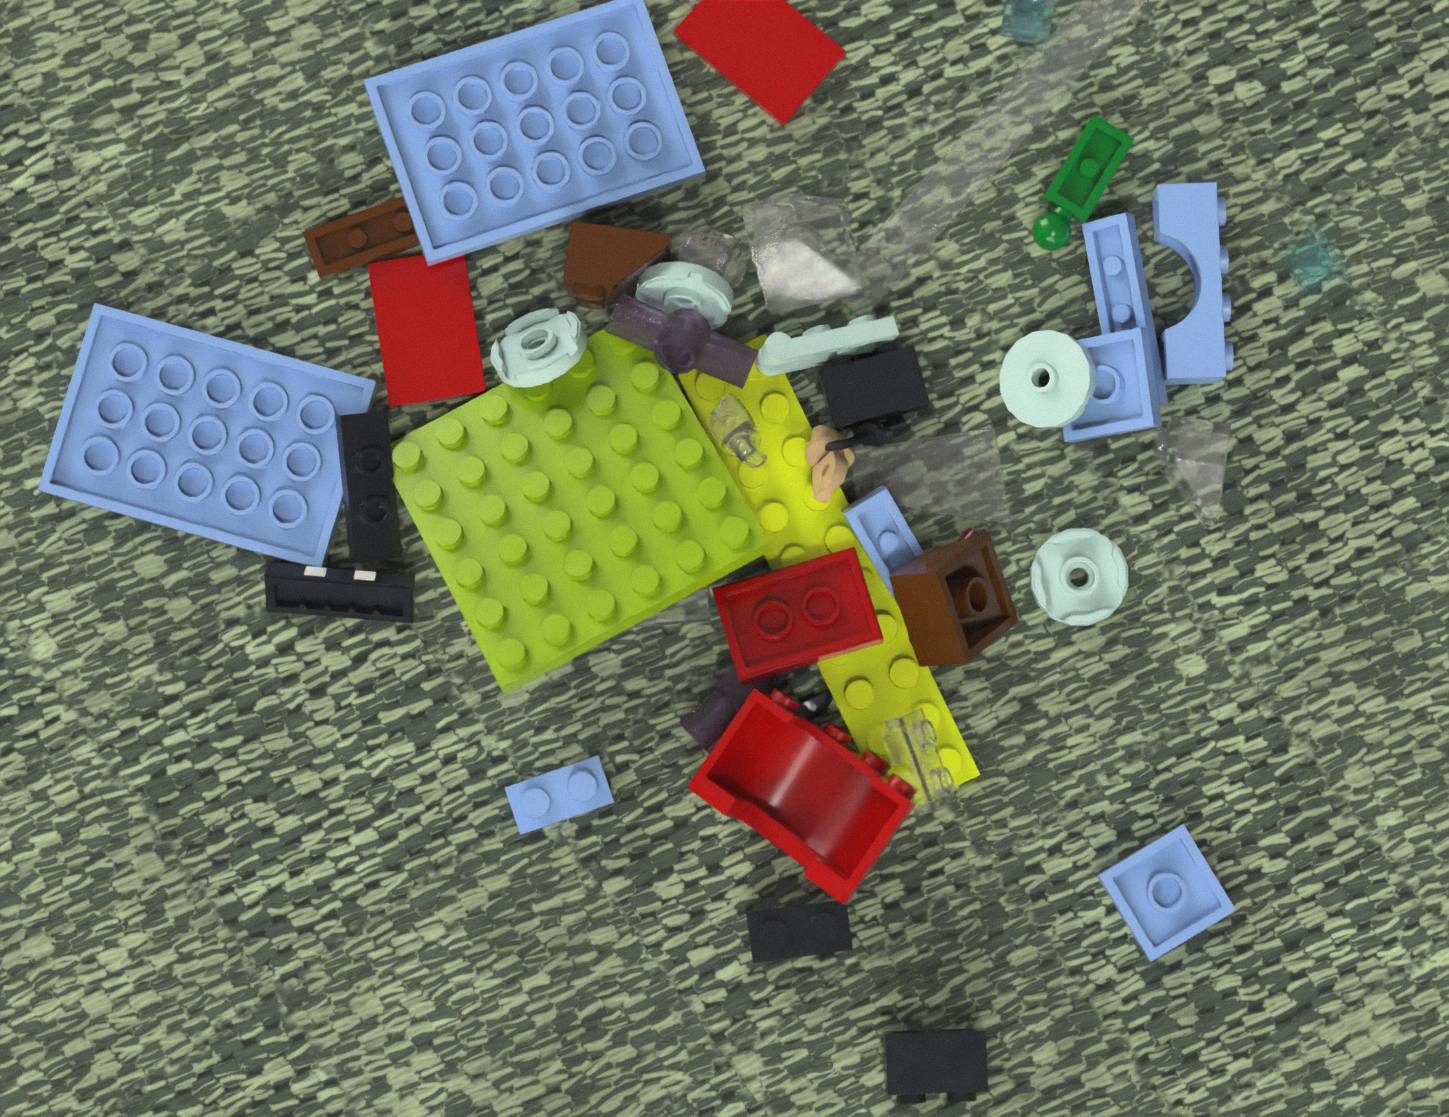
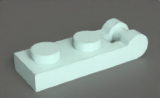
[755,314,899,376]

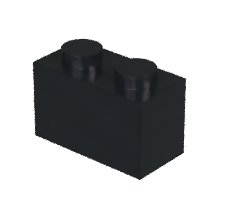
[818,342,930,432]
[746,900,853,963]
[883,1028,988,1104]

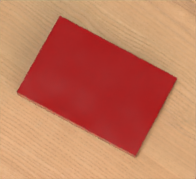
[673,0,846,127]
[367,254,487,408]
[712,547,884,685]

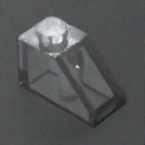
[1153,415,1231,526]

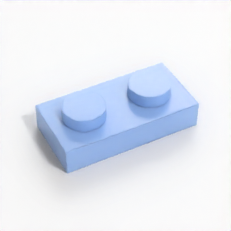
[841,485,924,596]
[505,755,615,835]

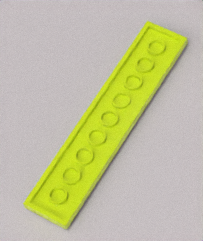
[677,333,980,806]

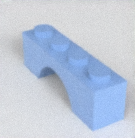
[1152,182,1234,385]

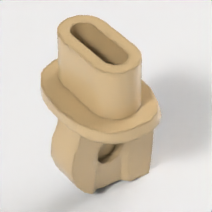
[805,425,855,504]

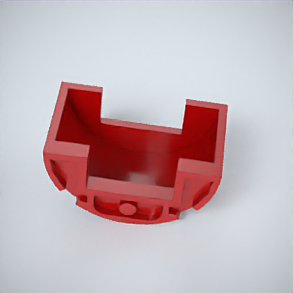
[687,688,918,904]

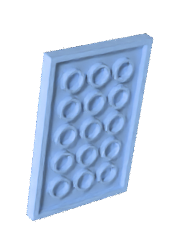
[364,0,705,266]
[37,303,378,568]

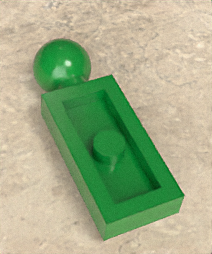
[1032,114,1135,251]

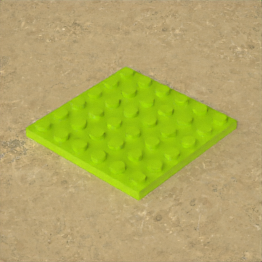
[391,312,772,695]

